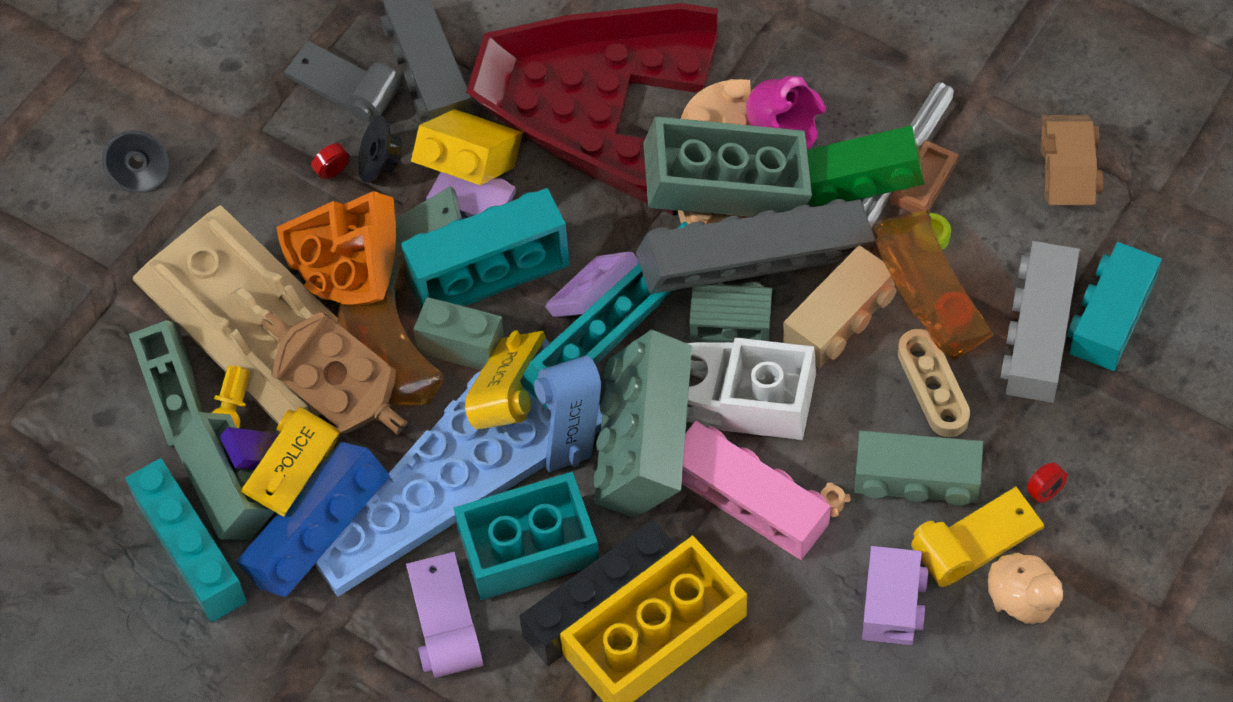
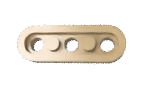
[898,329,970,437]

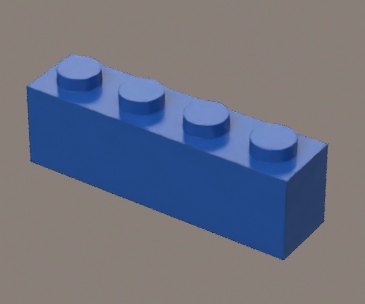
[236,442,390,598]

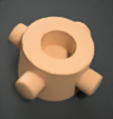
[821,482,851,517]

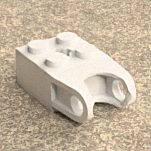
[686,338,816,440]

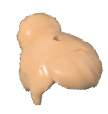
[988,553,1063,624]

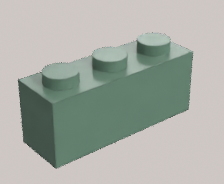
[173,412,275,540]
[854,431,983,506]

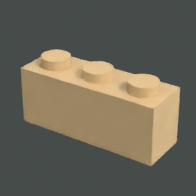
[783,245,896,369]

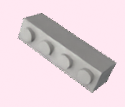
[1000,241,1080,403]

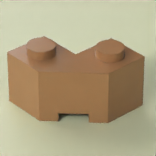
[1041,115,1103,205]

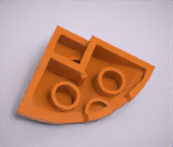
[276,191,396,306]

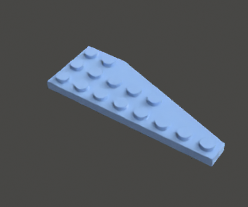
[315,338,602,597]

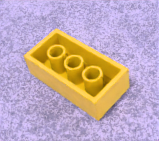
[560,535,747,702]

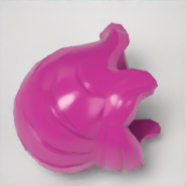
[746,76,826,149]

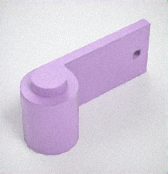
[406,552,484,678]

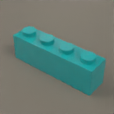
[125,458,247,623]

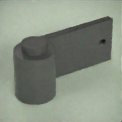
[284,40,403,121]

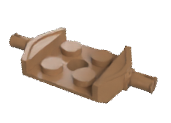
[260,311,408,435]

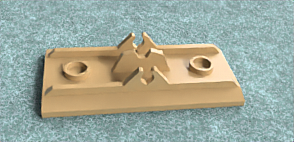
[133,205,366,424]

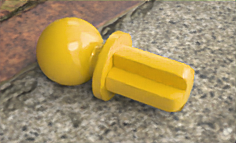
[212,365,250,428]

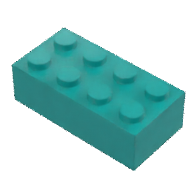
[401,188,570,310]

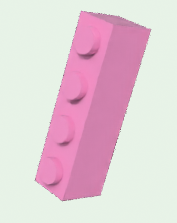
[681,421,831,560]

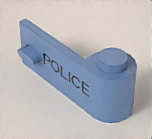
[534,356,601,472]

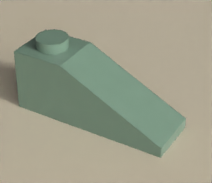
[129,320,203,447]

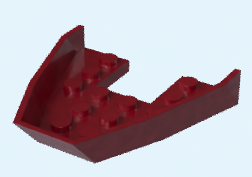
[466,3,718,216]

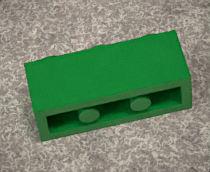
[807,125,925,207]

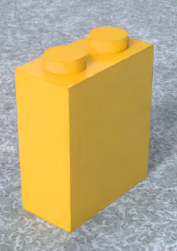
[411,109,523,186]

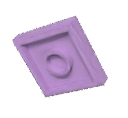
[545,252,639,317]

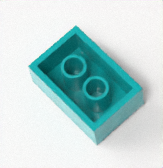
[453,471,599,600]

